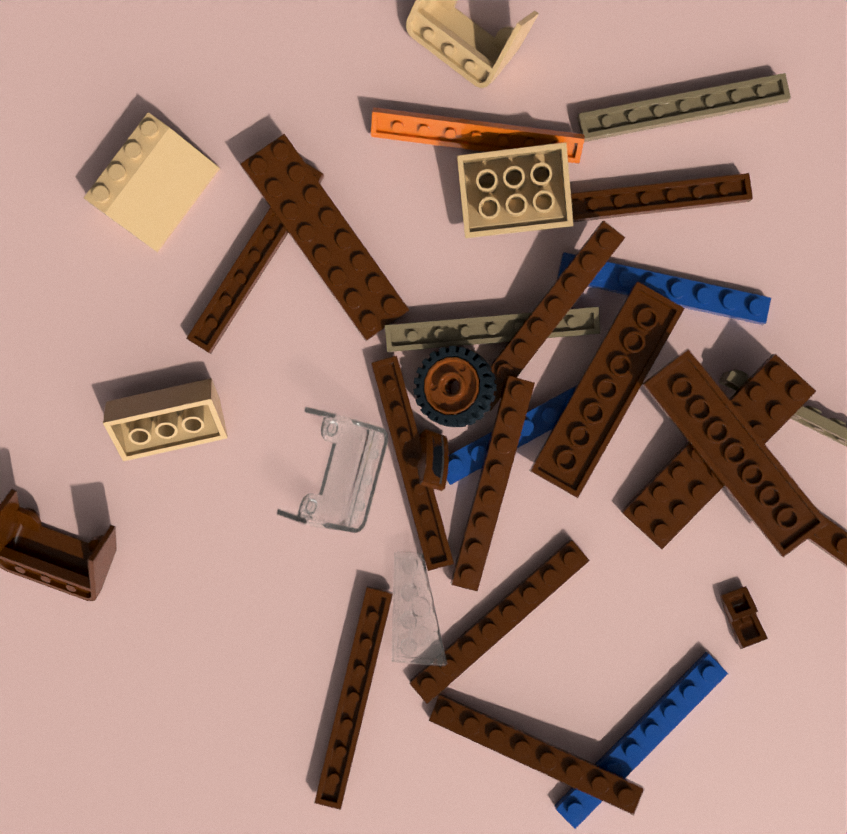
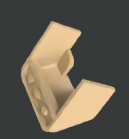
[406,0,539,88]

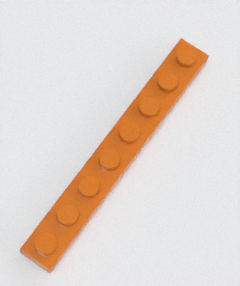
[371,107,585,164]

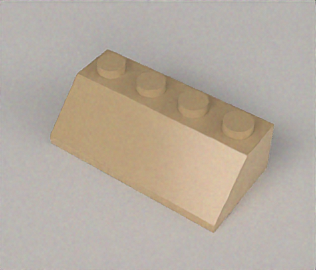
[103,378,227,461]

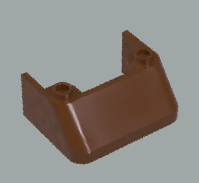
[0,489,117,601]

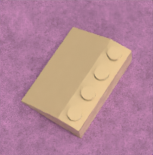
[84,112,220,252]
[457,142,573,238]

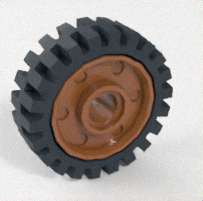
[413,346,496,427]

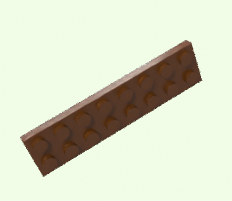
[240,134,409,341]
[529,281,685,498]
[642,349,829,557]
[621,354,816,549]

